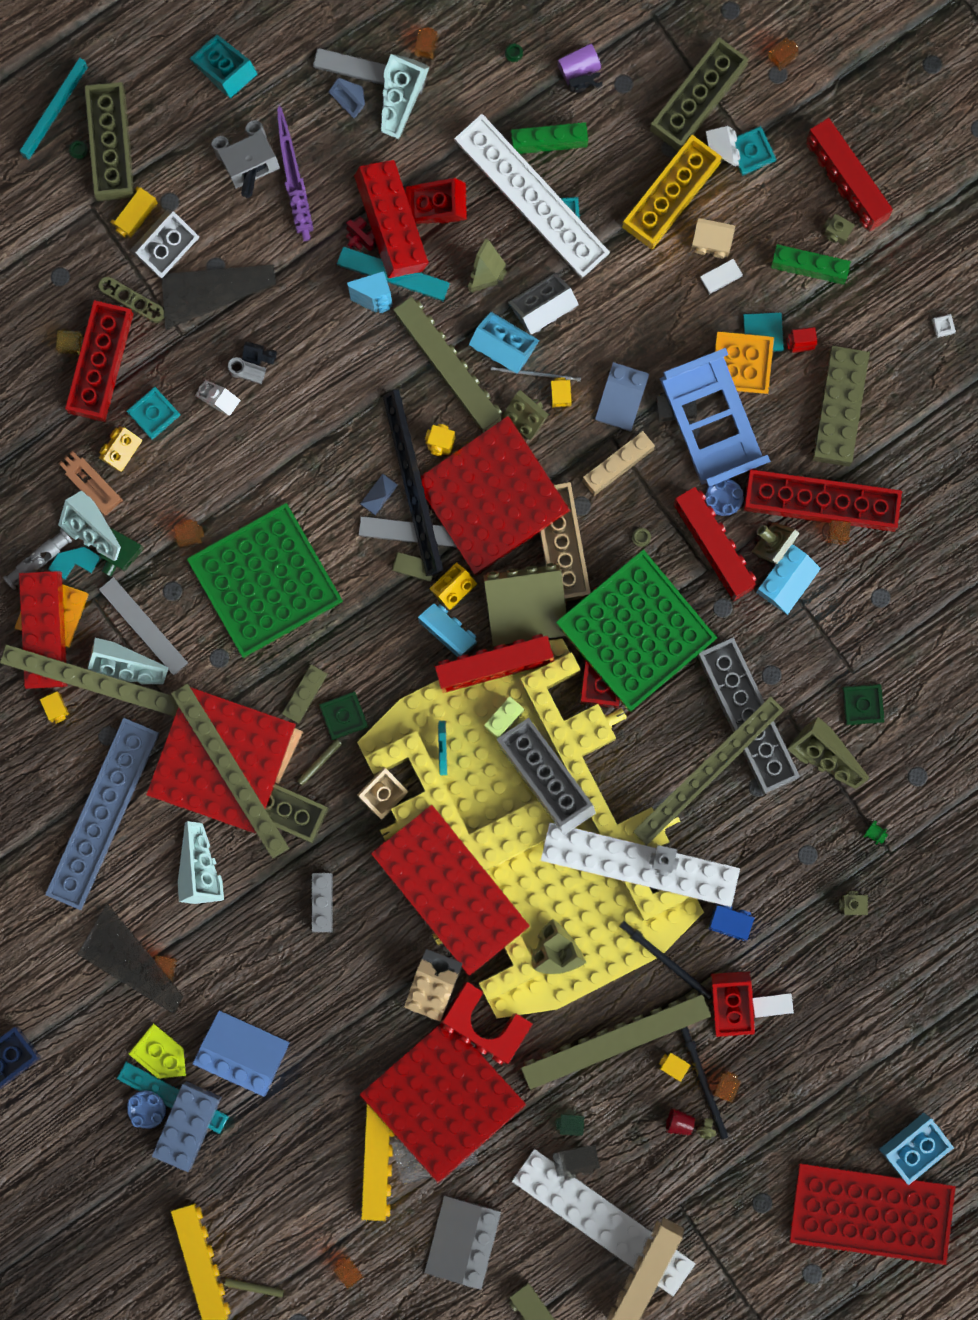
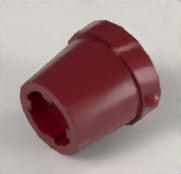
[665,1108,695,1136]

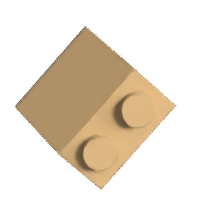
[691,218,735,258]
[357,767,408,820]

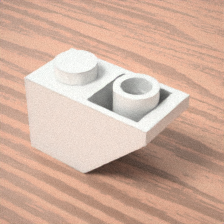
[706,126,740,166]
[195,380,240,416]

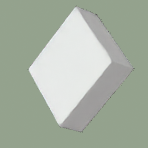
[932,314,956,338]

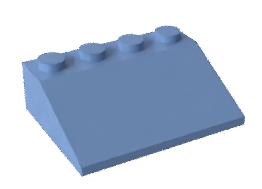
[193,1010,290,1097]

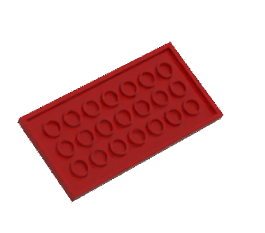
[371,805,530,976]
[789,1163,956,1265]

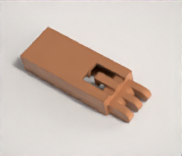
[58,451,123,516]

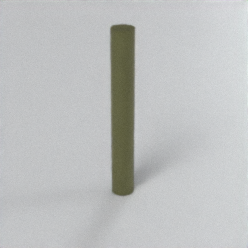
[297,739,342,786]
[225,1278,284,1298]

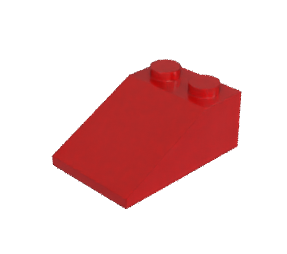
[406,178,467,224]
[711,971,755,1037]

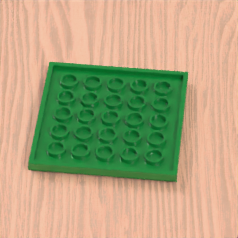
[187,503,343,658]
[555,549,717,712]

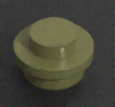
[632,528,651,547]

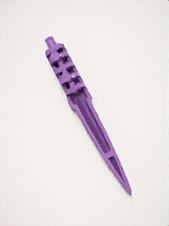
[278,106,313,241]

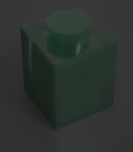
[556,1114,584,1136]

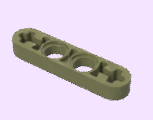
[99,277,165,323]

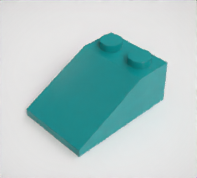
[190,35,257,98]

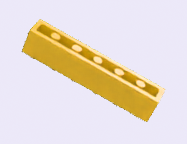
[362,1105,394,1221]
[171,1203,231,1320]

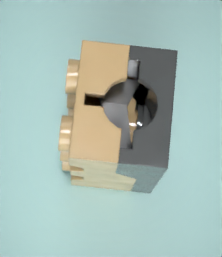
[404,949,463,1021]

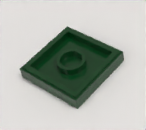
[842,684,885,726]
[319,691,368,741]

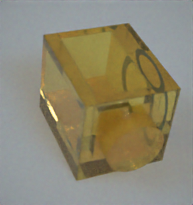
[56,330,84,354]

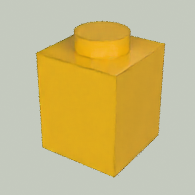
[551,378,572,407]
[40,692,69,723]
[659,1053,691,1082]

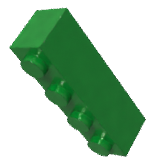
[511,122,588,154]
[771,244,851,285]

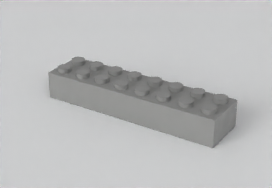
[697,637,800,795]

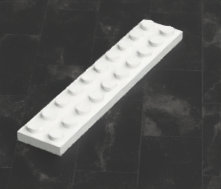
[454,114,610,278]
[541,823,740,907]
[512,1149,695,1296]

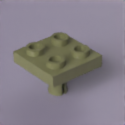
[502,390,549,440]
[752,521,799,564]

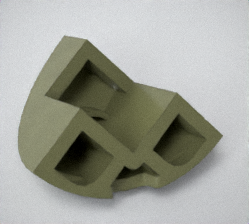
[532,919,586,974]

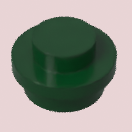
[505,44,523,62]
[69,141,88,159]

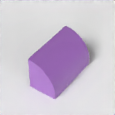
[558,43,601,85]

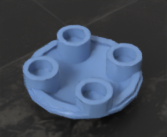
[706,479,743,516]
[127,1090,165,1129]

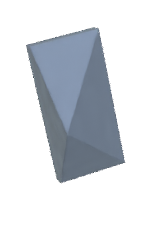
[329,78,365,118]
[360,474,398,516]

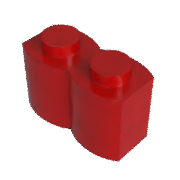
[786,327,817,353]

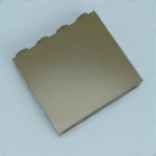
[483,563,566,646]

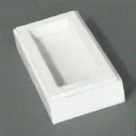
[700,259,743,294]
[753,993,794,1018]

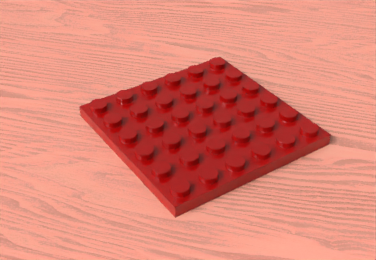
[421,416,571,575]
[146,687,296,834]
[360,1024,526,1184]

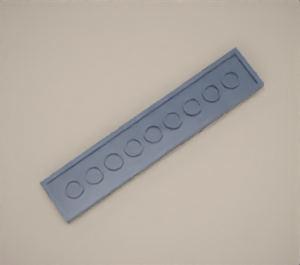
[45,718,160,910]

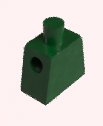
[99,528,144,577]

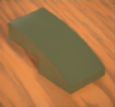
[392,552,433,582]

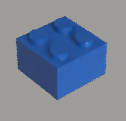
[708,905,754,941]

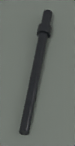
[619,920,713,1000]
[680,1026,728,1140]

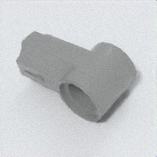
[228,357,266,384]

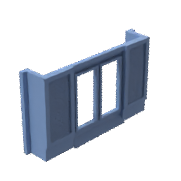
[660,348,770,487]

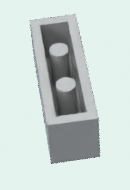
[312,873,333,933]

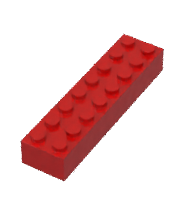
[743,469,902,532]

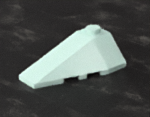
[381,54,430,139]
[58,491,121,561]
[87,638,168,684]
[178,821,224,904]

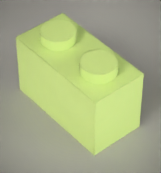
[484,696,524,738]

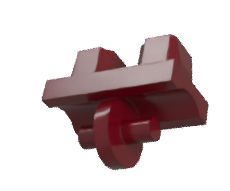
[346,217,376,252]

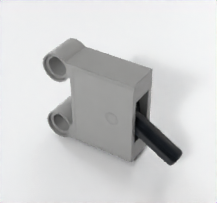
[212,120,280,198]

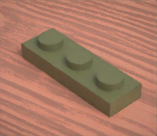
[282,665,328,724]

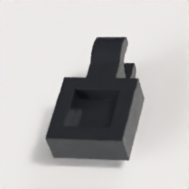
[569,72,603,93]
[242,342,277,365]

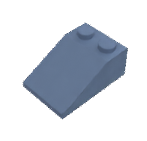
[595,362,649,432]

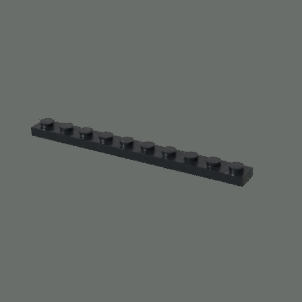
[382,389,443,576]

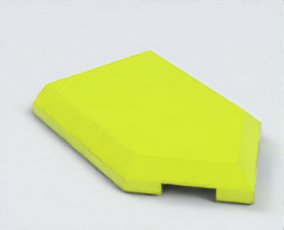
[129,1023,186,1079]

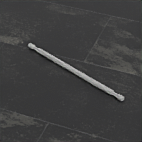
[491,366,581,381]

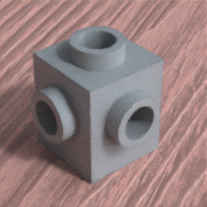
[649,845,679,876]

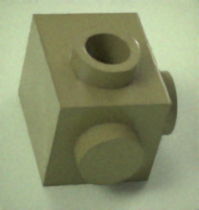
[824,214,855,245]
[839,891,868,915]

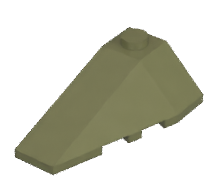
[468,238,507,293]
[788,717,869,789]

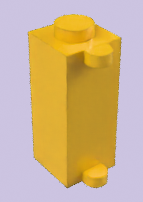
[110,187,157,239]

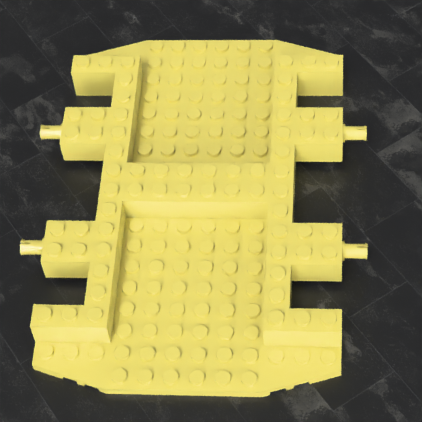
[357,638,704,1018]

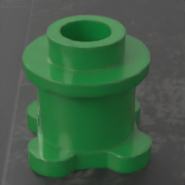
[863,820,888,845]

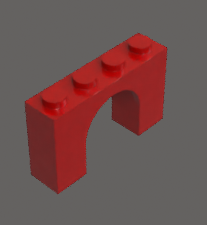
[440,982,532,1065]

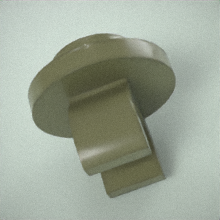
[696,1118,716,1139]

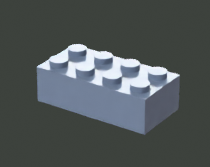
[152,1081,222,1172]

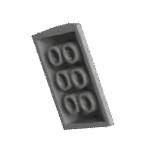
[425,1196,501,1290]

